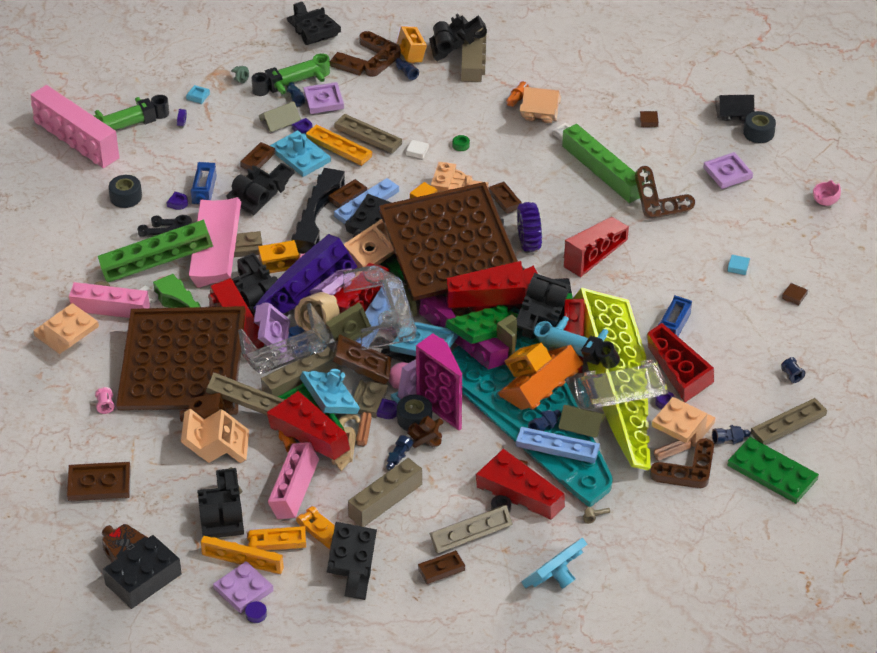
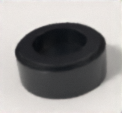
[491,495,512,512]

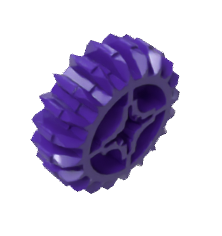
[516,202,542,252]

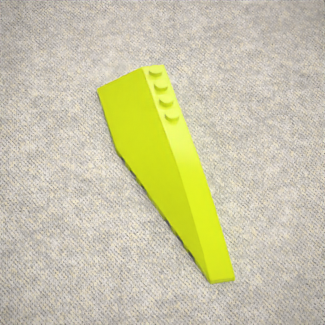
[573,288,651,471]

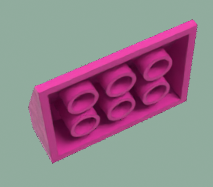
[416,333,462,430]

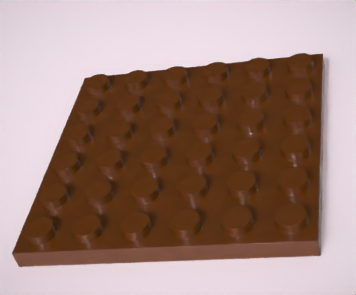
[379,182,518,301]
[116,306,246,410]

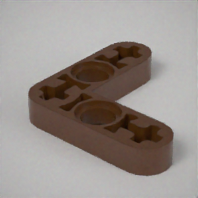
[359,31,401,77]
[635,166,695,218]
[650,438,714,488]

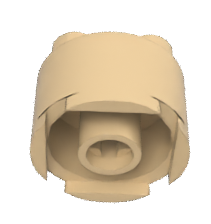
[294,292,340,335]

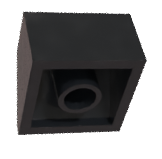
[715,95,755,121]

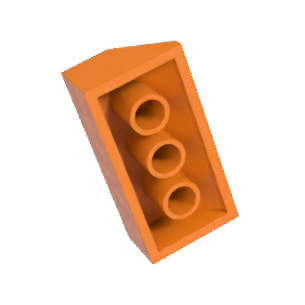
[498,345,583,410]

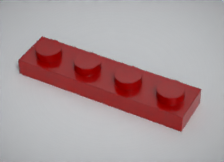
[564,299,585,373]

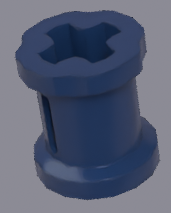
[781,357,806,383]

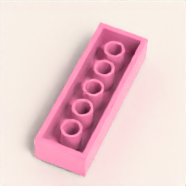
[30,85,119,168]

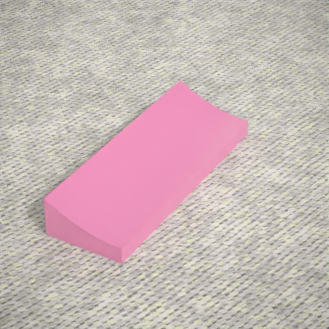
[189,197,241,288]

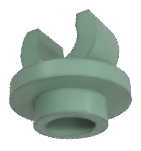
[231,66,249,83]

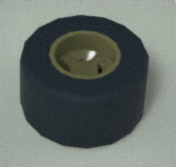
[743,111,776,143]
[108,175,142,208]
[397,394,432,431]

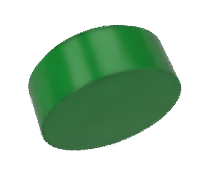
[452,135,470,151]

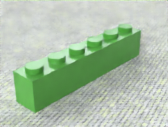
[562,124,645,203]

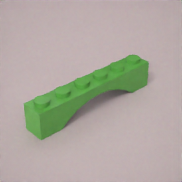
[153,274,201,308]

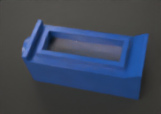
[191,162,217,204]
[658,295,692,337]

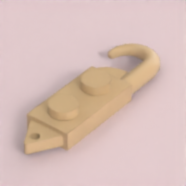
[331,414,360,471]

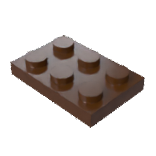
[333,334,392,385]
[67,462,131,501]

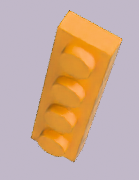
[306,124,372,166]
[201,536,284,575]

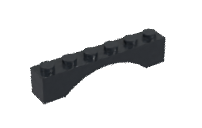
[291,168,345,254]

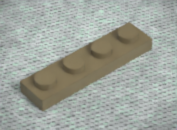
[334,114,402,153]
[206,373,284,415]
[751,398,827,445]
[429,505,513,553]

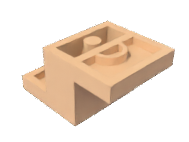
[520,87,561,123]
[33,303,99,354]
[652,397,715,447]
[181,409,249,463]

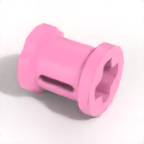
[95,387,114,414]

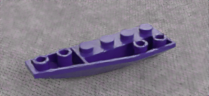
[253,234,357,314]

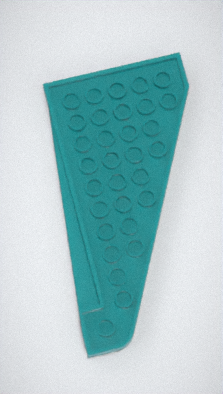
[451,306,613,507]

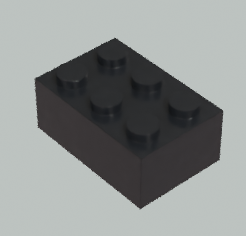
[103,535,182,609]

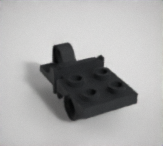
[287,1,341,45]
[429,13,487,62]
[226,163,295,215]
[345,194,392,251]
[232,253,278,317]
[517,273,571,339]
[197,468,244,538]
[326,522,377,600]

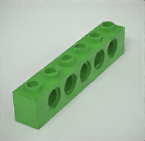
[98,219,213,282]

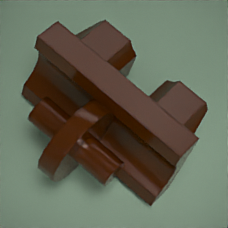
[407,415,444,448]

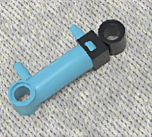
[534,316,620,369]

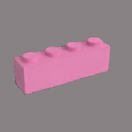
[69,282,150,318]
[268,442,319,519]

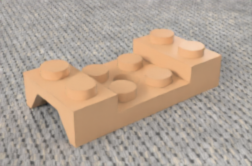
[344,219,395,279]

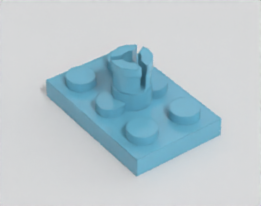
[270,130,331,177]
[389,320,458,356]
[300,369,360,414]
[521,538,588,589]

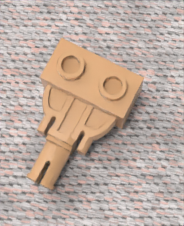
[431,162,489,192]

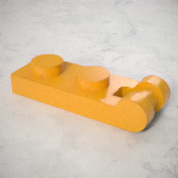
[296,506,335,549]
[247,526,306,551]

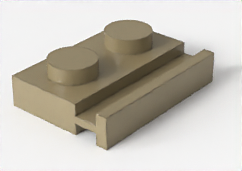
[234,231,262,257]
[353,379,388,418]

